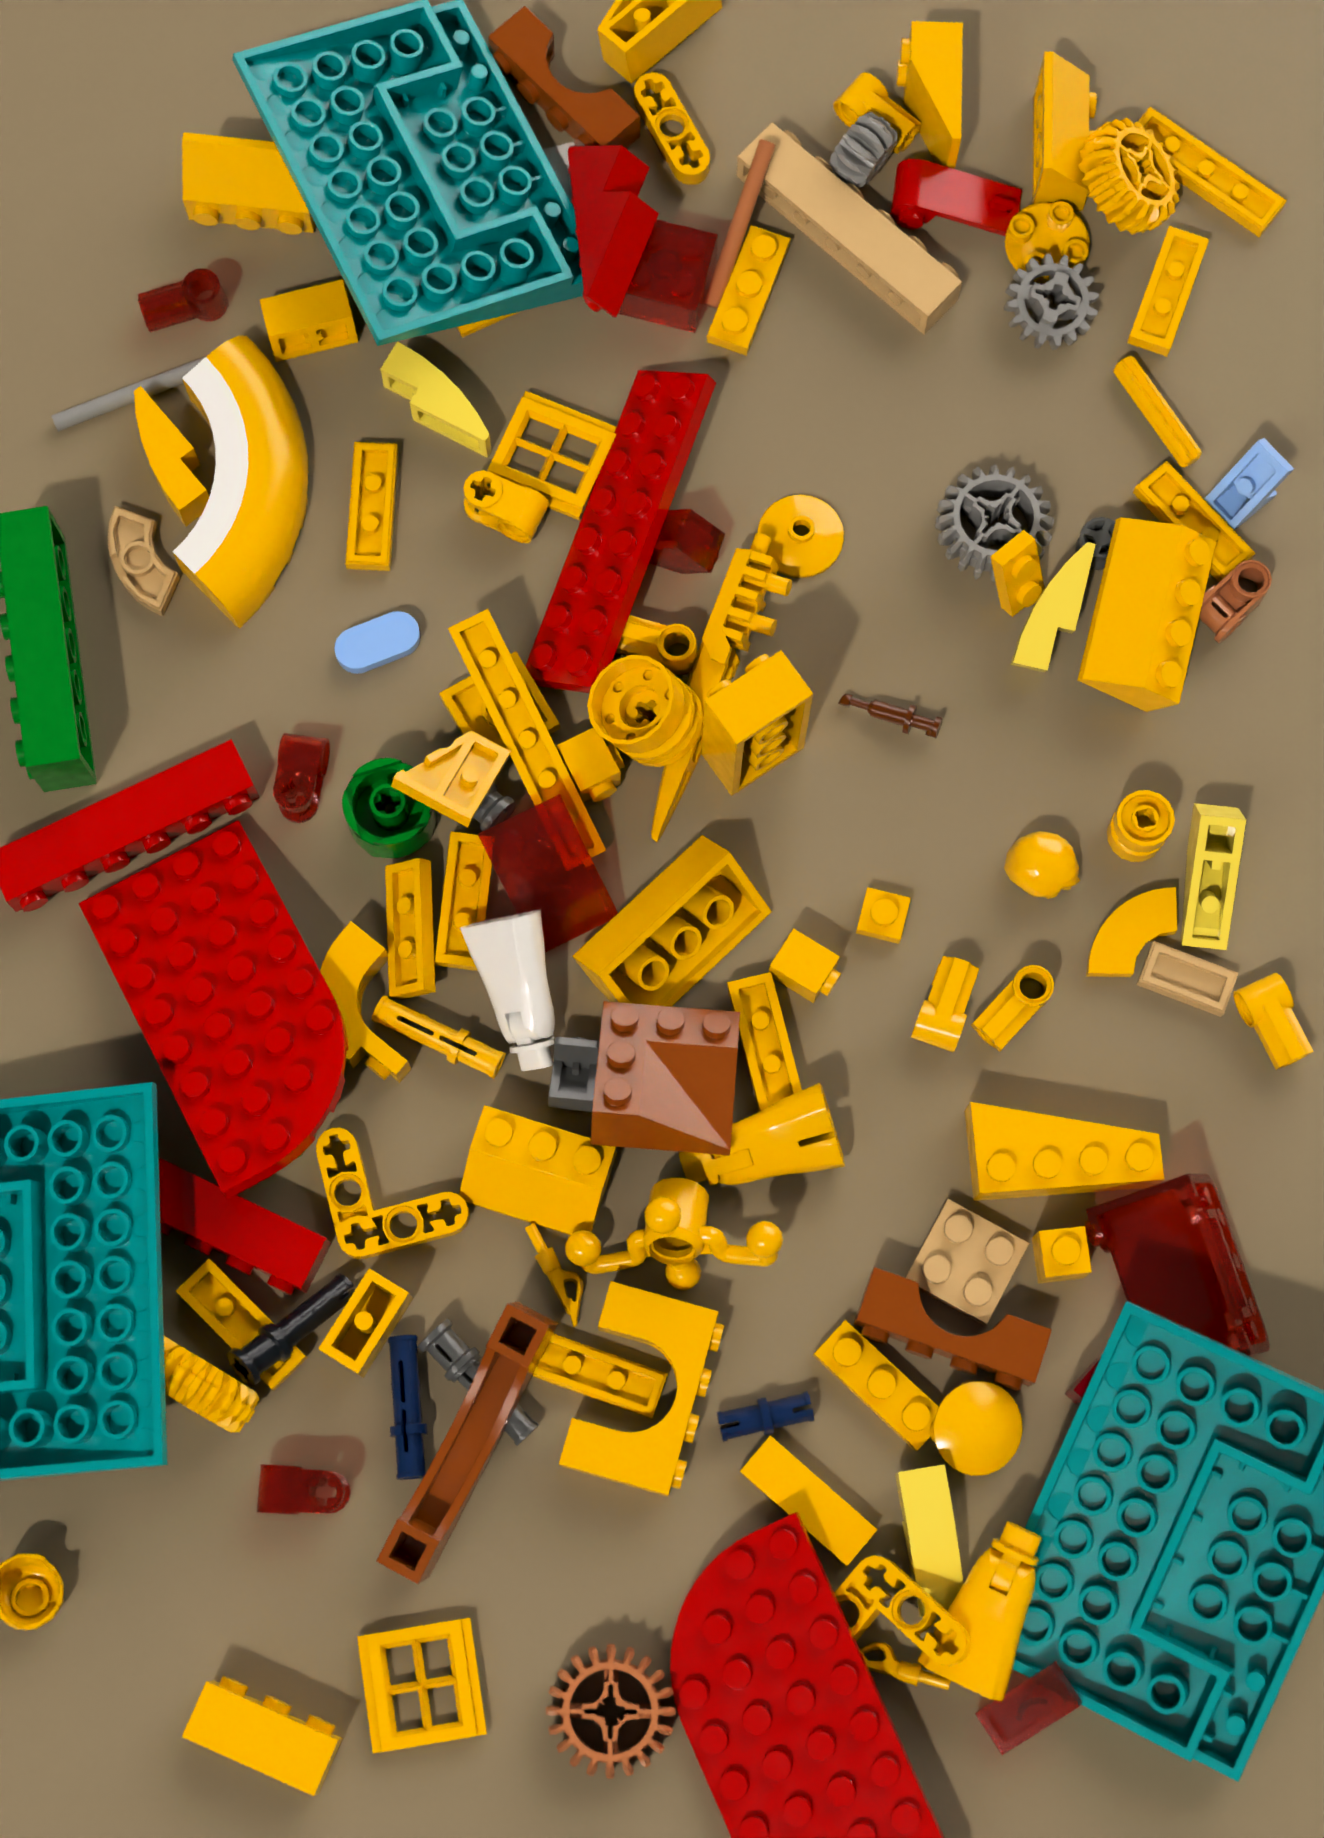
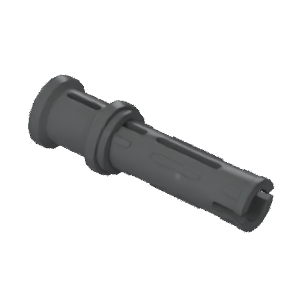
[418,1318,539,1446]

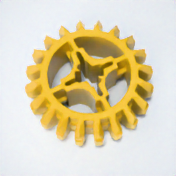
[1078,118,1180,235]
[164,1336,260,1433]

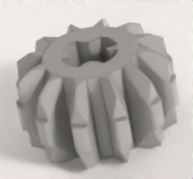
[830,112,898,188]

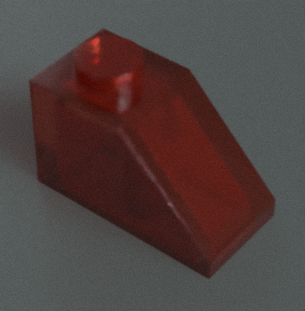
[649,509,725,574]

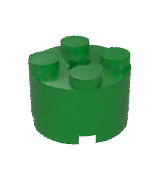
[342,758,436,858]

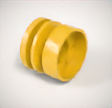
[587,655,704,767]

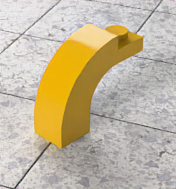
[320,921,411,1083]

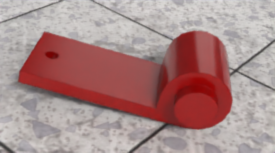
[890,159,1022,236]

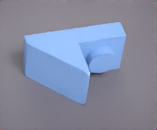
[1204,438,1294,531]

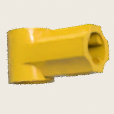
[833,72,921,154]
[616,615,698,675]
[911,956,979,1053]
[971,965,1054,1052]
[1233,973,1314,1070]

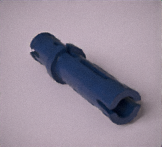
[388,1335,428,1480]

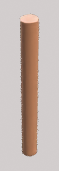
[703,139,776,309]

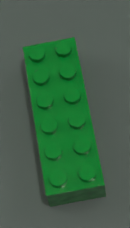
[0,506,97,792]

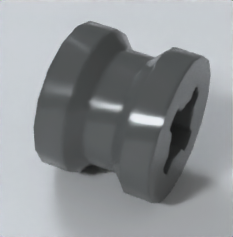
[1075,517,1115,571]
[474,783,517,836]

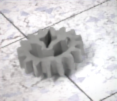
[1004,254,1099,350]

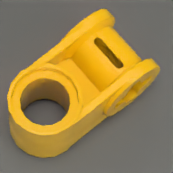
[463,470,549,543]

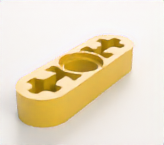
[634,72,710,185]

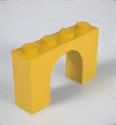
[559,1281,725,1497]

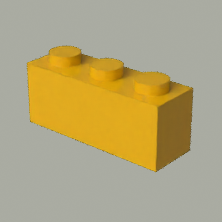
[182,1676,343,1796]

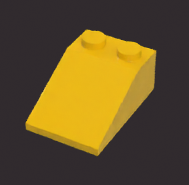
[896,21,963,169]

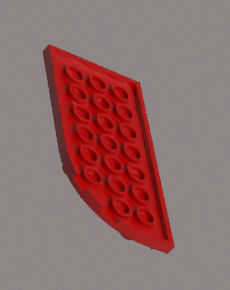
[78,820,349,1199]
[670,1512,944,1838]

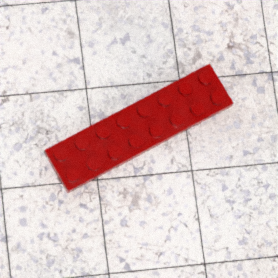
[525,370,716,693]

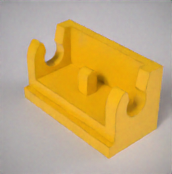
[259,279,359,362]

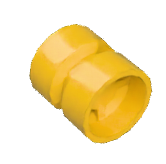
[1107,790,1175,862]

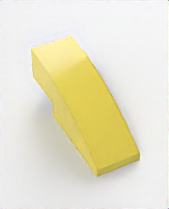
[380,341,492,458]
[1010,542,1096,672]
[895,1464,964,1617]

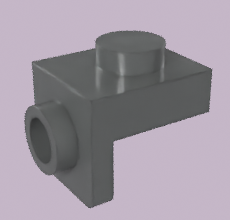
[548,1037,599,1112]

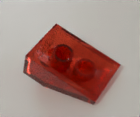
[478,794,618,952]

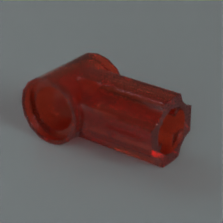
[138,268,228,332]

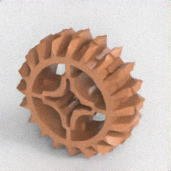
[546,1644,676,1779]

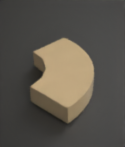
[108,506,180,616]

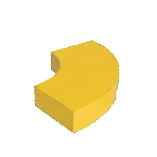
[1086,887,1177,977]

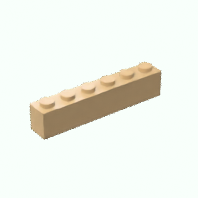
[737,122,962,335]

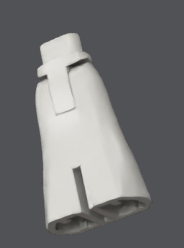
[460,909,555,1071]

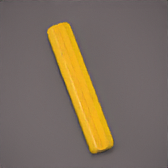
[1113,356,1202,468]

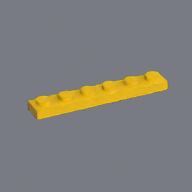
[448,609,607,870]

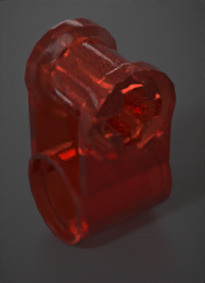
[273,733,330,823]
[257,1464,351,1515]

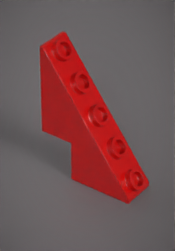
[567,145,659,317]

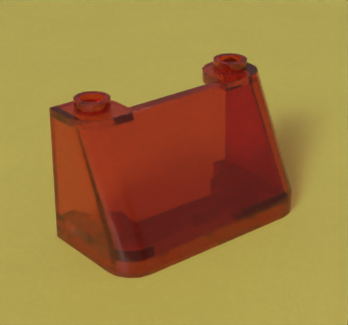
[1085,1173,1270,1357]

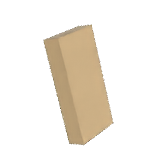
[1136,941,1238,1017]

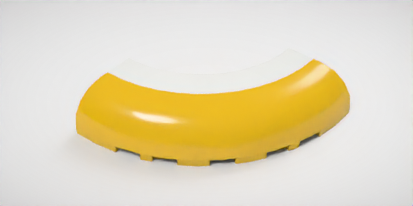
[173,336,309,629]

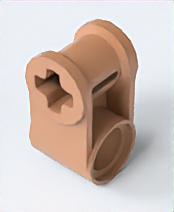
[1199,560,1272,644]

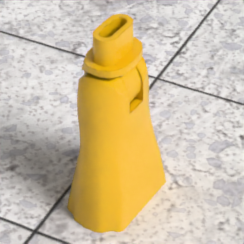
[678,1082,845,1186]
[917,1521,1042,1701]

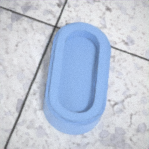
[335,611,420,674]

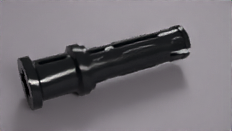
[227,1274,356,1386]

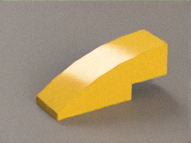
[134,386,209,526]

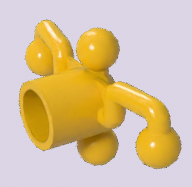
[565,1177,783,1291]

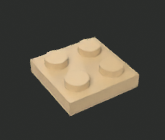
[905,1199,1029,1326]

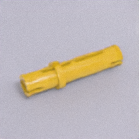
[371,995,506,1079]

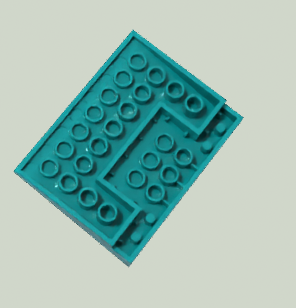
[232,0,584,346]
[0,1082,167,1481]
[1013,1301,1324,1782]

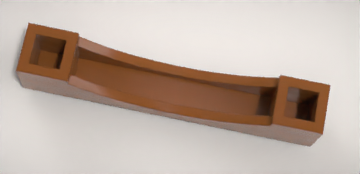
[376,1301,559,1584]

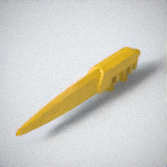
[651,533,792,842]

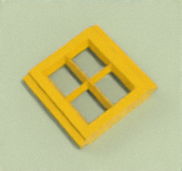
[487,391,617,520]
[357,1617,487,1753]

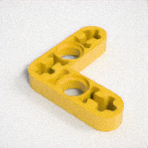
[316,1127,470,1259]
[835,1555,971,1666]

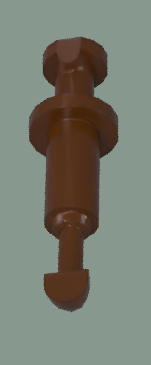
[838,694,943,738]

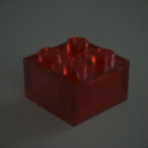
[618,219,718,333]

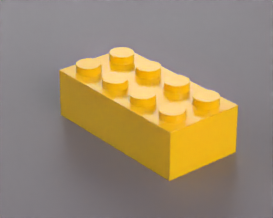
[701,650,813,796]

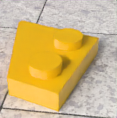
[391,730,511,828]

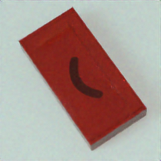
[975,1661,1083,1755]

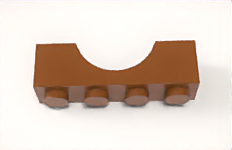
[488,6,640,149]
[853,1267,1052,1391]

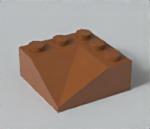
[591,1001,740,1156]

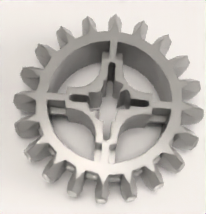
[935,464,1054,582]

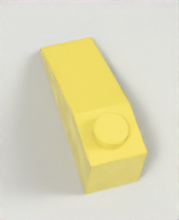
[1181,803,1246,950]

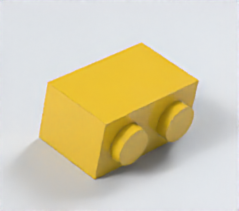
[318,1268,413,1378]

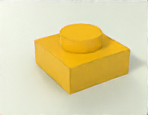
[856,887,911,944]

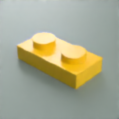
[990,530,1045,617]

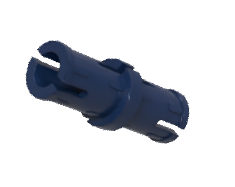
[717,1391,814,1442]

